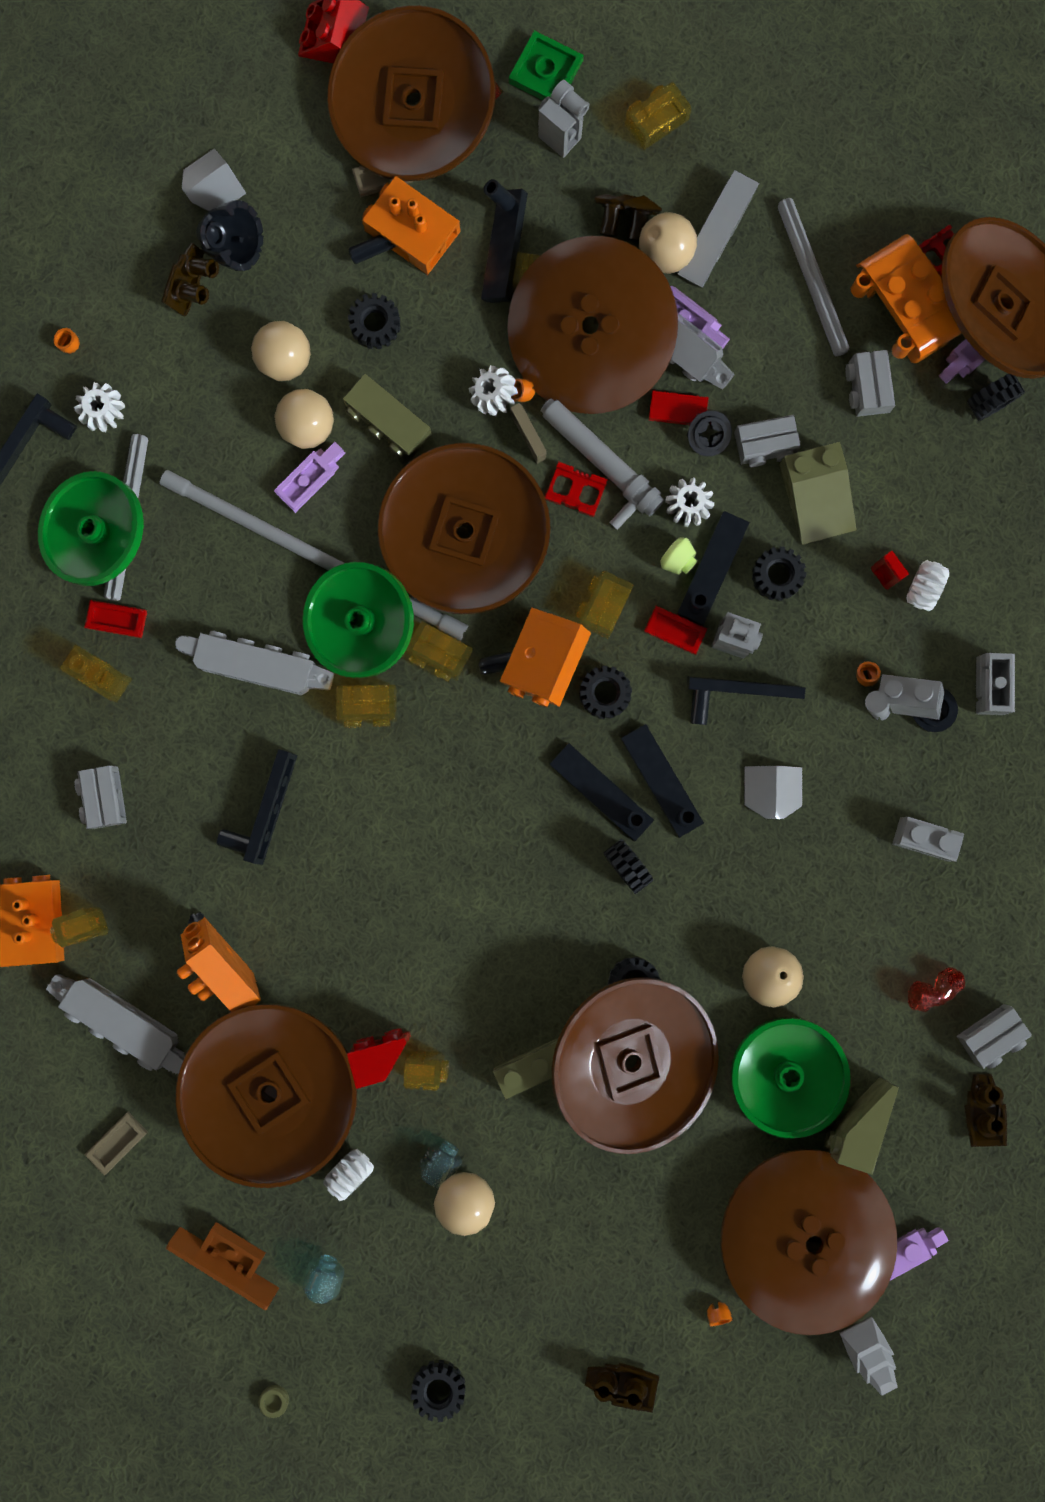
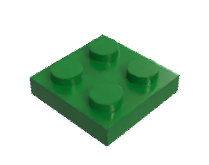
[509,30,584,101]

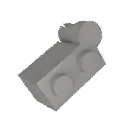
[538,79,590,158]
[865,674,944,720]

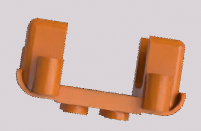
[851,234,962,363]

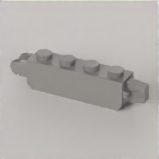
[670,313,734,389]
[175,631,334,696]
[46,974,186,1075]

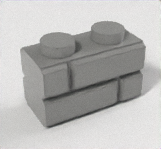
[846,350,895,417]
[734,415,800,467]
[976,653,1015,715]
[75,766,127,829]
[892,817,964,862]
[957,1004,1032,1069]

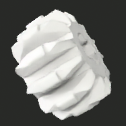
[468,365,518,416]
[74,382,125,433]
[665,477,714,527]
[906,560,949,611]
[323,1149,374,1201]

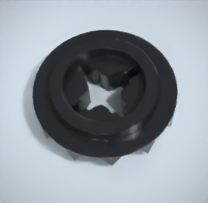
[686,410,732,456]
[912,688,958,732]

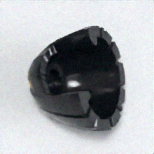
[196,200,264,271]

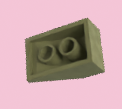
[779,442,857,545]
[824,1077,899,1175]

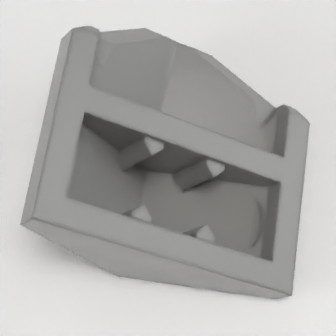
[182,149,246,211]
[744,766,802,819]

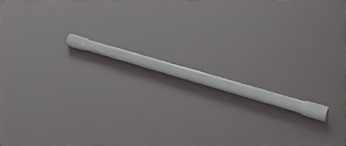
[160,470,468,641]

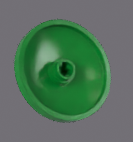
[38,471,144,586]
[303,562,414,678]
[731,1017,851,1138]

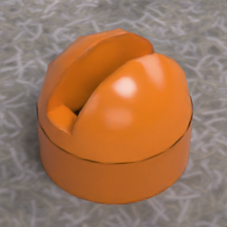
[54,328,80,354]
[511,379,535,402]
[856,661,881,687]
[707,1301,732,1326]

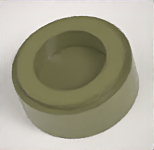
[258,1385,289,1418]

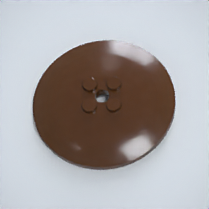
[328,6,495,181]
[942,217,1045,379]
[508,236,678,414]
[378,443,550,614]
[552,978,719,1154]
[176,1004,357,1188]
[721,1149,897,1335]

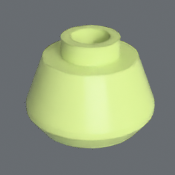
[660,537,697,575]

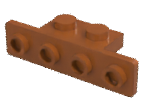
[166,1222,279,1310]

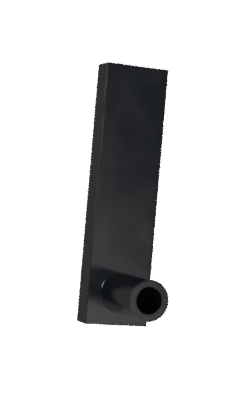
[481,179,528,303]
[0,393,77,486]
[677,511,750,626]
[686,676,806,725]
[621,724,704,838]
[550,743,654,842]
[217,749,298,865]

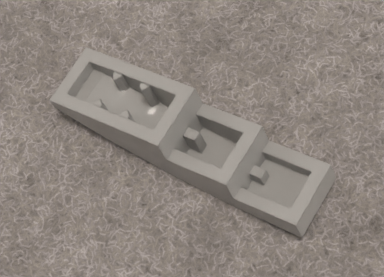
[678,170,759,288]

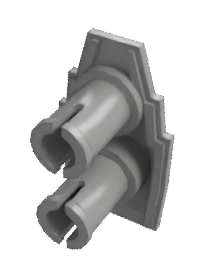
[840,1316,898,1396]

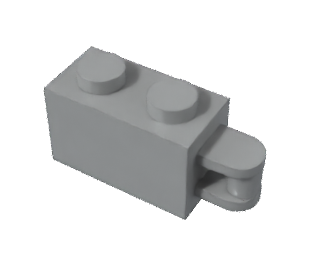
[711,612,763,659]

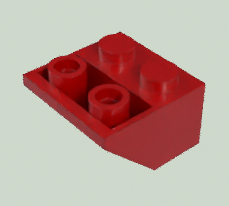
[298,0,369,64]
[347,1028,411,1089]

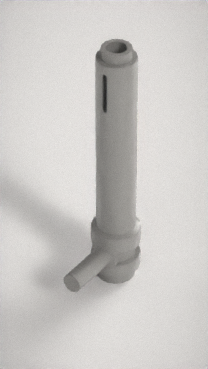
[540,398,665,530]

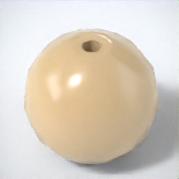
[639,212,697,274]
[251,321,311,381]
[274,389,334,449]
[742,946,804,1008]
[434,1172,495,1236]

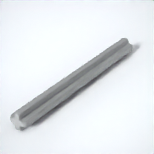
[778,198,849,356]
[104,434,148,601]

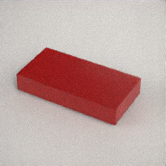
[649,390,709,425]
[871,551,909,590]
[84,600,147,639]
[644,606,707,655]

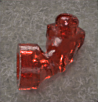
[908,967,965,1012]

